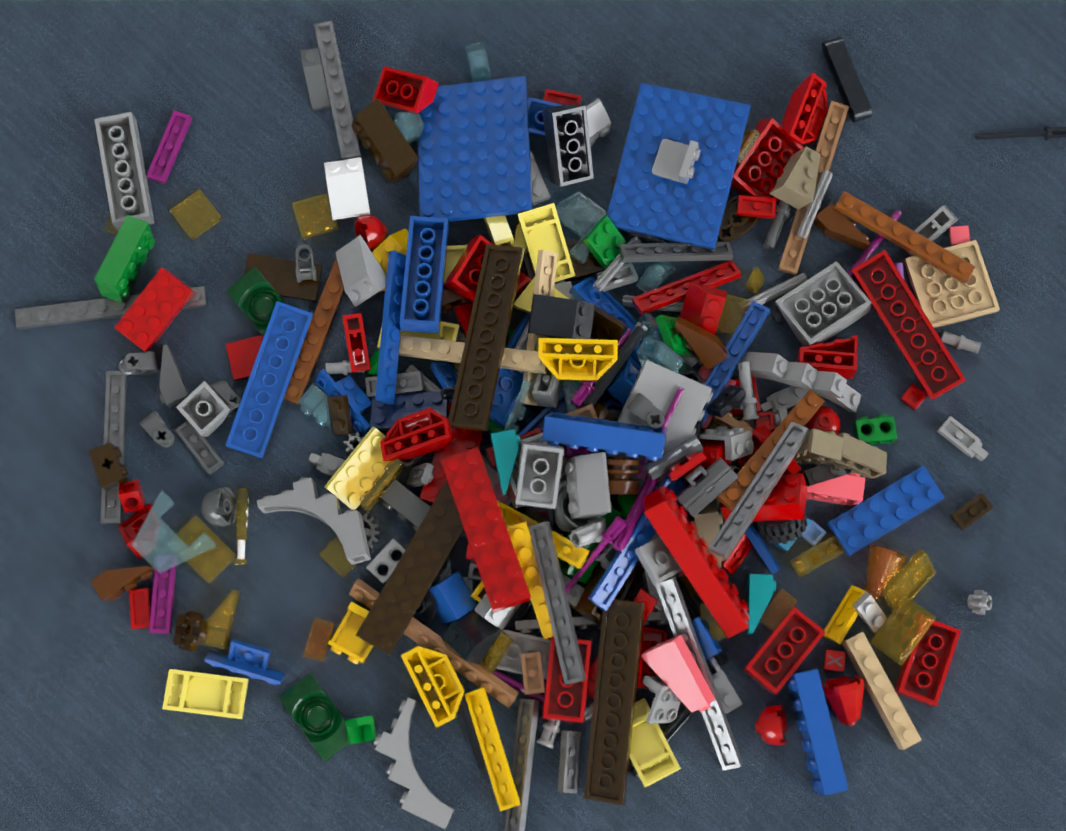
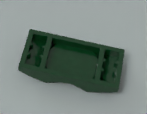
[226,267,287,336]
[279,673,349,762]

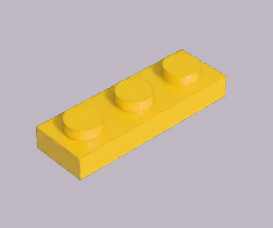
[823,585,868,644]

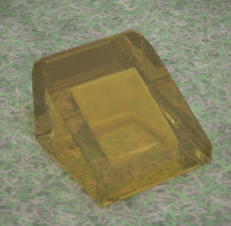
[745,267,765,293]

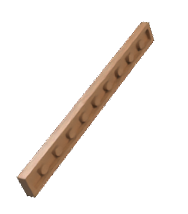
[778,101,849,275]
[349,578,519,708]

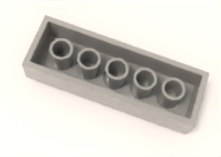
[94,112,154,231]

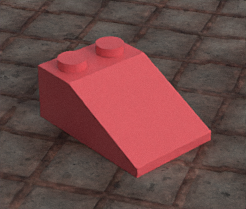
[806,473,865,507]

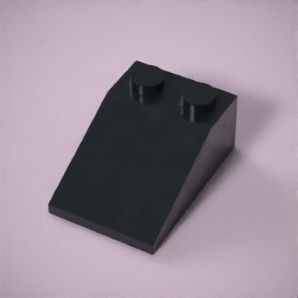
[528,294,595,339]

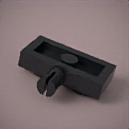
[706,385,746,418]

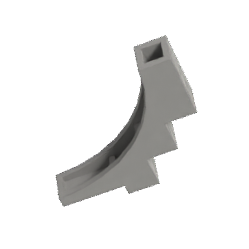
[737,352,861,412]
[257,477,371,565]
[374,698,454,829]

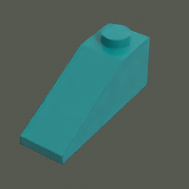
[491,429,521,495]
[746,574,776,635]

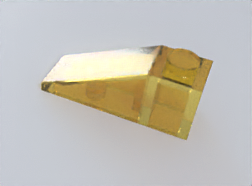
[790,536,845,578]
[199,590,240,650]

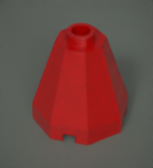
[822,676,864,726]

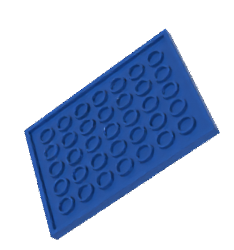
[418,76,533,222]
[607,83,751,250]

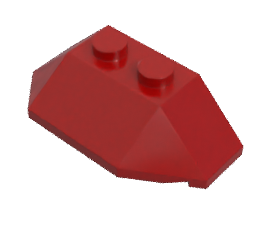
[781,73,828,145]
[380,408,452,461]

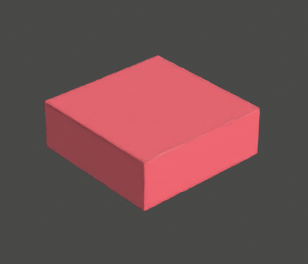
[948,226,970,247]

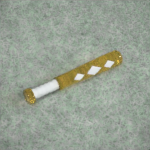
[235,487,249,565]

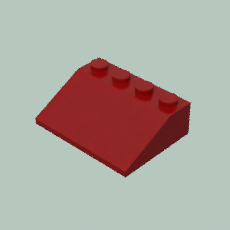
[731,118,803,203]

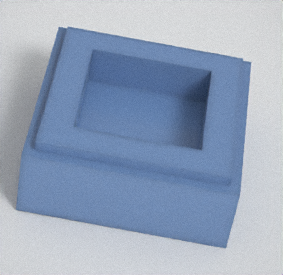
[801,520,827,547]

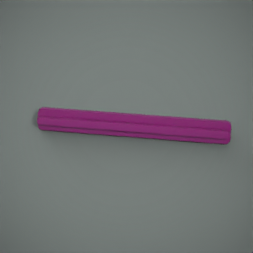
[613,476,660,551]

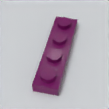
[146,111,192,184]
[149,554,177,634]

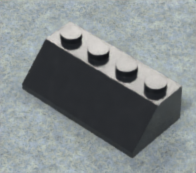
[542,105,594,187]

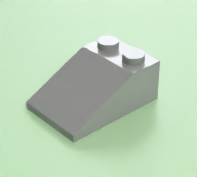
[335,235,387,307]
[515,441,564,509]

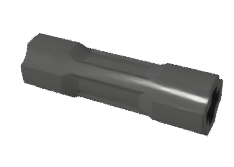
[643,436,704,480]

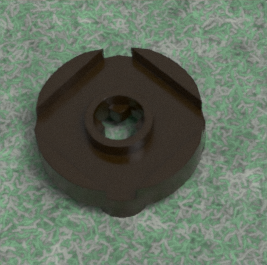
[173,611,208,652]

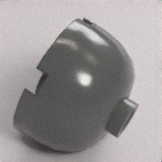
[201,487,237,526]

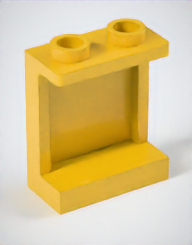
[328,602,374,665]

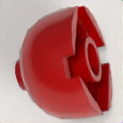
[354,215,388,252]
[804,406,840,436]
[755,705,788,745]

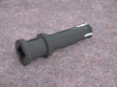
[763,200,791,250]

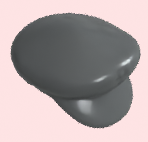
[554,487,589,532]

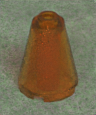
[865,543,908,600]

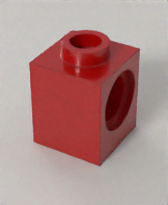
[119,479,145,513]

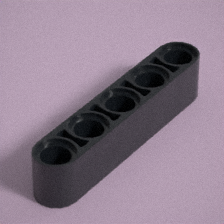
[822,37,872,123]

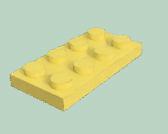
[324,427,394,510]

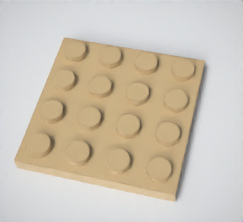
[904,240,1000,328]

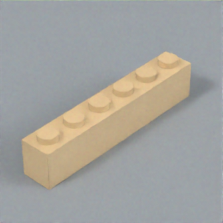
[842,632,921,750]

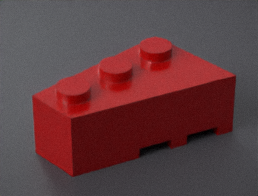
[796,335,858,379]

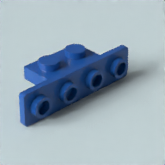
[316,369,372,437]
[204,639,285,685]

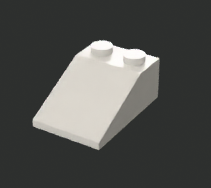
[324,157,370,220]

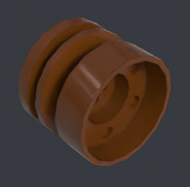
[606,457,639,494]

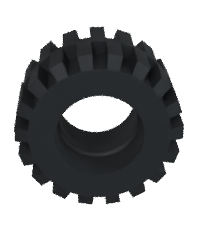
[756,514,808,544]

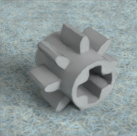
[344,432,364,453]
[967,590,992,615]

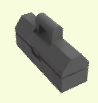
[676,458,738,517]

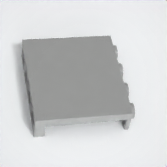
[617,359,713,454]

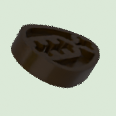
[718,195,759,242]

